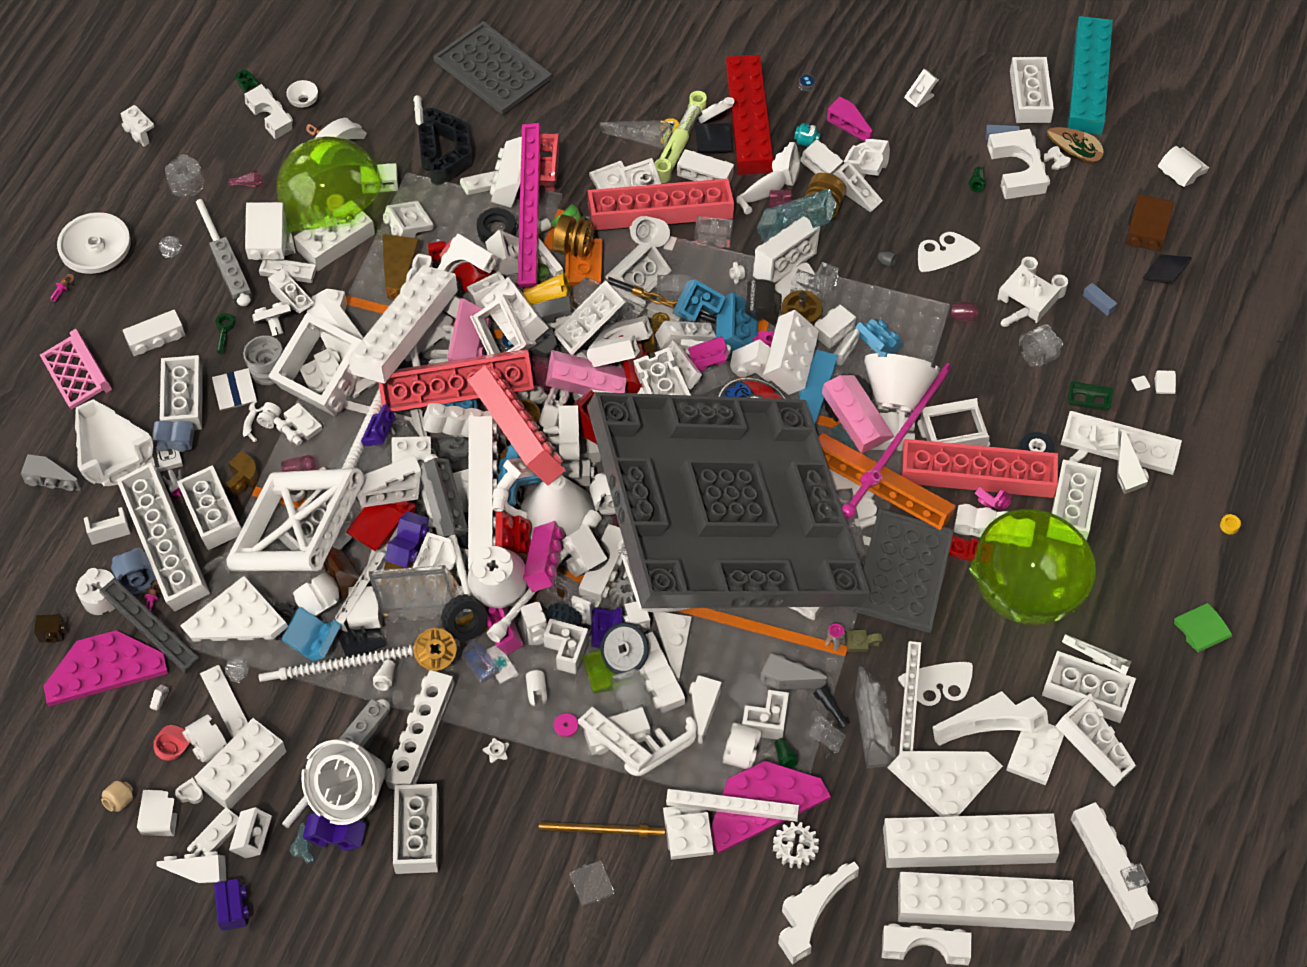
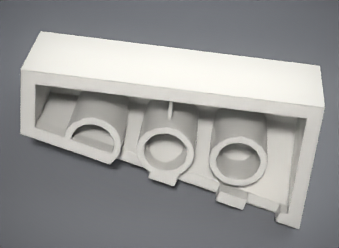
[1056,693,1136,787]

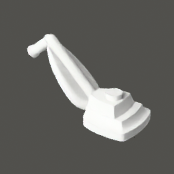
[737,142,800,214]

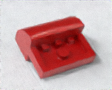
[495,511,531,554]

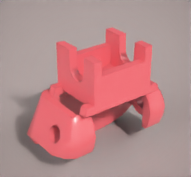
[540,133,559,191]

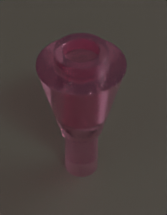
[228,170,262,187]

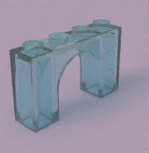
[757,189,836,243]

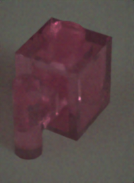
[769,190,794,218]

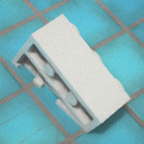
[357,455,421,508]

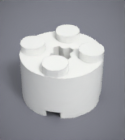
[589,473,616,515]
[76,568,115,615]
[182,714,227,763]
[722,722,761,769]

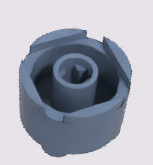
[111,548,156,594]

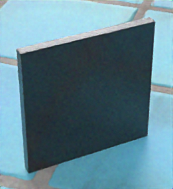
[695,123,732,153]
[1143,254,1192,283]
[337,622,385,658]

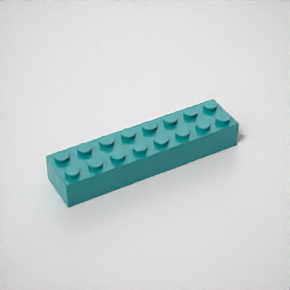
[1067,16,1113,135]

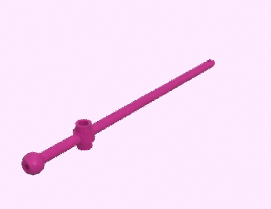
[842,363,952,519]

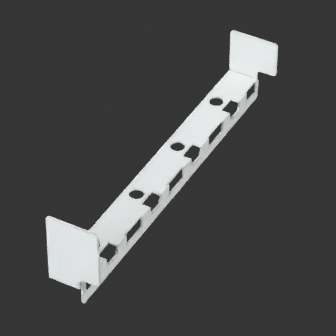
[333,549,386,632]

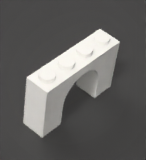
[987,129,1050,199]
[437,233,499,318]
[587,316,653,367]

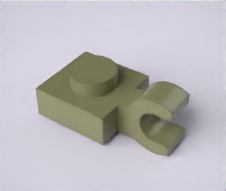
[845,630,882,652]

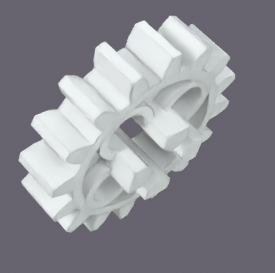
[773,822,819,868]

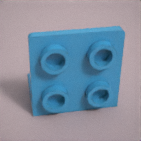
[282,607,341,662]

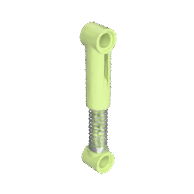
[654,91,707,183]

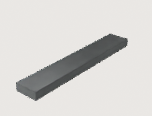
[99,578,199,673]

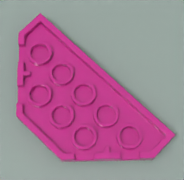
[43,630,168,707]
[710,761,831,854]

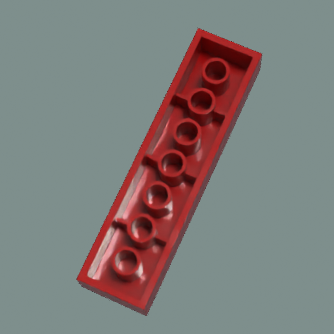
[726,55,773,175]

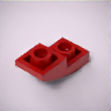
[948,536,991,562]

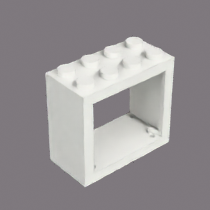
[268,313,362,417]

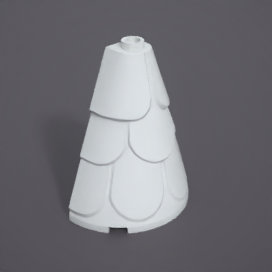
[75,399,153,486]

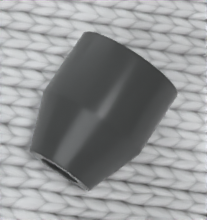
[877,251,897,268]

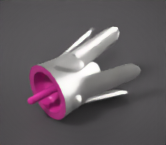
[162,469,183,497]
[825,623,846,651]

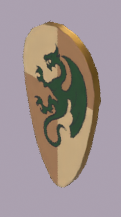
[1047,127,1103,163]

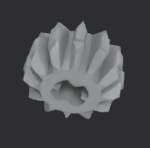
[609,576,636,607]

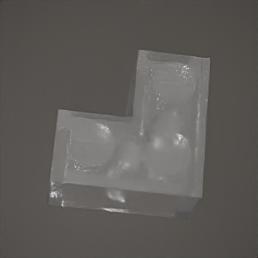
[790,262,839,308]

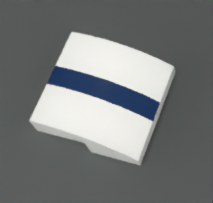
[212,368,257,411]

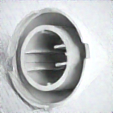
[520,475,597,549]
[302,739,386,825]

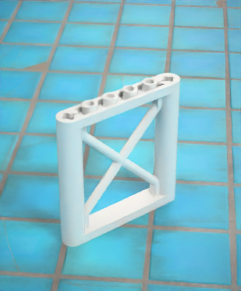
[227,468,364,571]

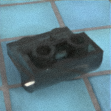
[745,279,782,327]

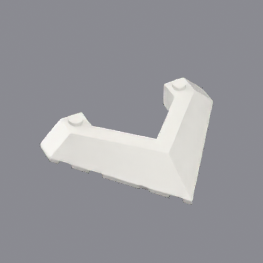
[307,289,453,398]

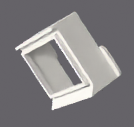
[470,293,536,355]
[917,398,990,447]

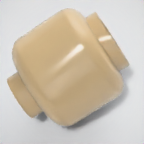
[101,781,133,812]

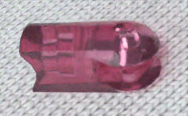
[281,455,316,472]

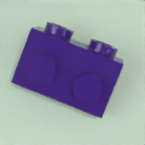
[361,404,396,447]
[591,607,624,649]

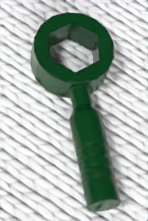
[215,313,235,354]

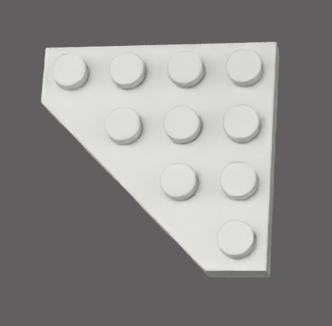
[180,576,288,642]
[887,751,1003,817]

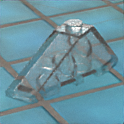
[599,120,673,149]

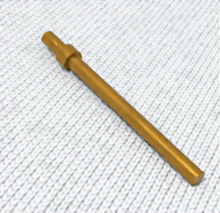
[539,822,665,838]

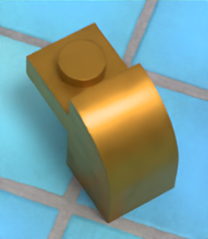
[226,451,259,498]

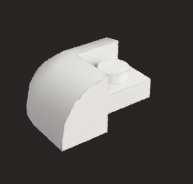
[844,139,890,178]

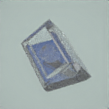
[459,640,501,683]

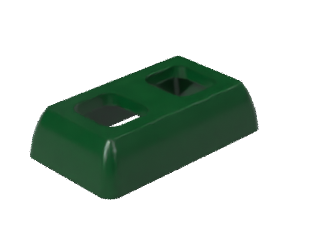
[1068,381,1113,411]

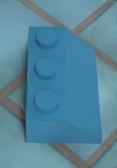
[716,292,758,353]

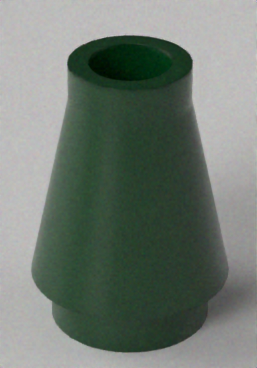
[968,167,986,192]
[774,738,798,769]

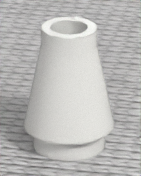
[373,660,396,691]

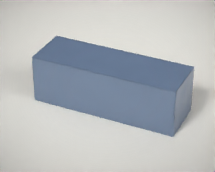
[986,125,1019,140]
[1083,283,1117,316]

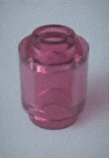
[951,302,978,321]

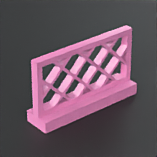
[40,329,112,409]

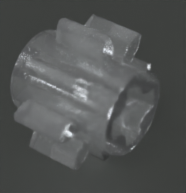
[159,236,182,259]
[225,656,249,682]

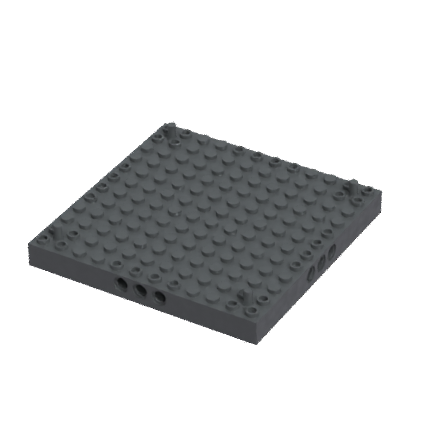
[587,392,870,609]

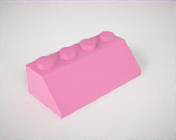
[447,299,491,361]
[546,350,627,395]
[822,375,894,454]

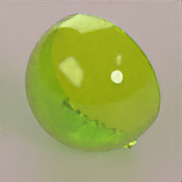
[276,136,382,232]
[968,509,1096,626]

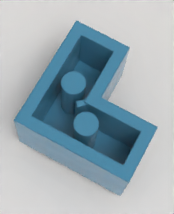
[672,279,726,322]

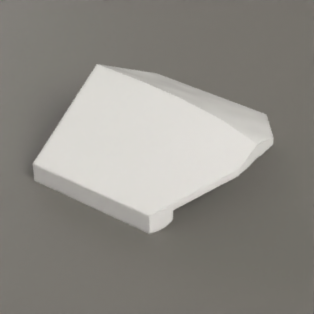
[412,532,457,577]

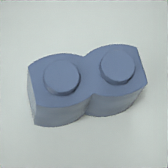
[152,421,194,452]

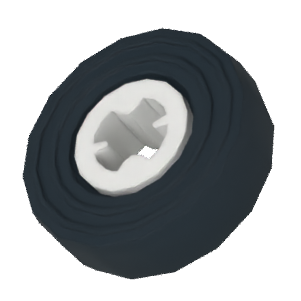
[1020,432,1054,453]

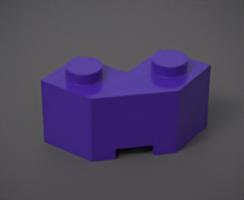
[385,511,430,568]
[302,813,366,851]

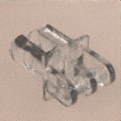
[807,714,846,753]

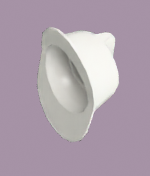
[629,216,670,247]

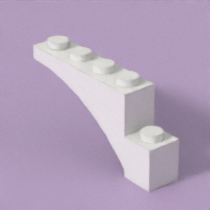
[933,691,1048,746]
[778,862,859,965]

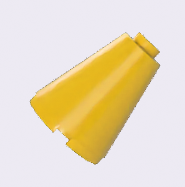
[523,273,573,306]

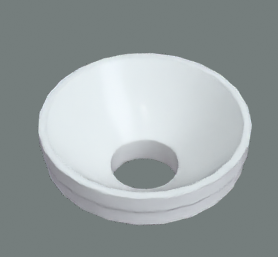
[286,80,318,108]

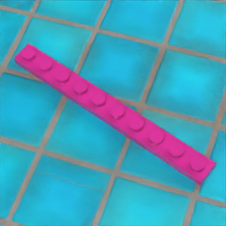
[518,123,541,287]

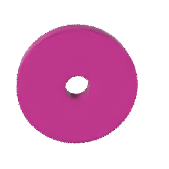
[554,713,578,737]

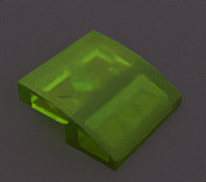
[582,648,635,693]

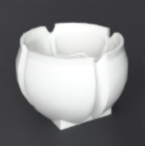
[293,572,339,616]

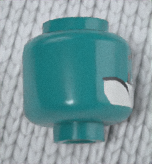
[794,123,820,147]

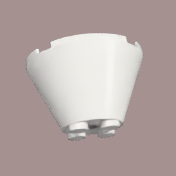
[864,353,940,416]

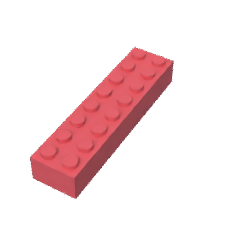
[588,178,734,230]
[378,349,534,412]
[468,365,565,485]
[900,439,1058,498]

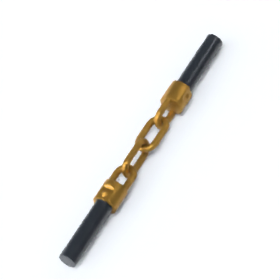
[607,277,717,324]

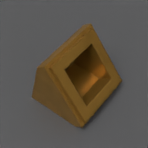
[640,329,657,353]

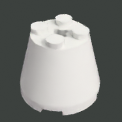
[468,546,528,608]

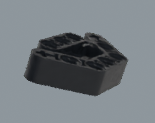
[418,108,472,185]

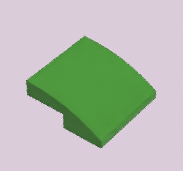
[1174,603,1232,652]

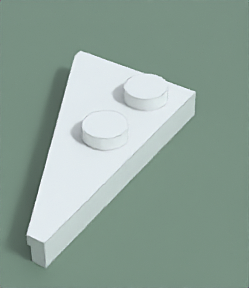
[653,612,692,682]
[1062,634,1132,675]

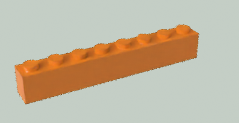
[818,433,956,530]

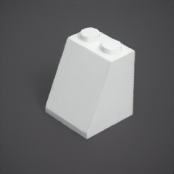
[245,202,288,260]

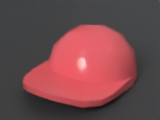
[154,725,190,761]

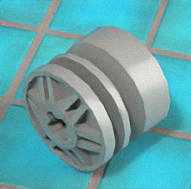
[243,336,283,385]

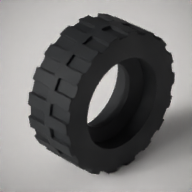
[476,207,516,245]
[441,594,488,641]

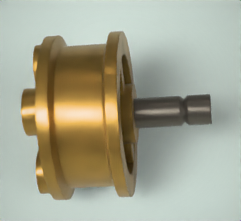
[781,290,822,326]

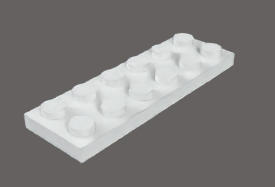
[1061,411,1182,475]

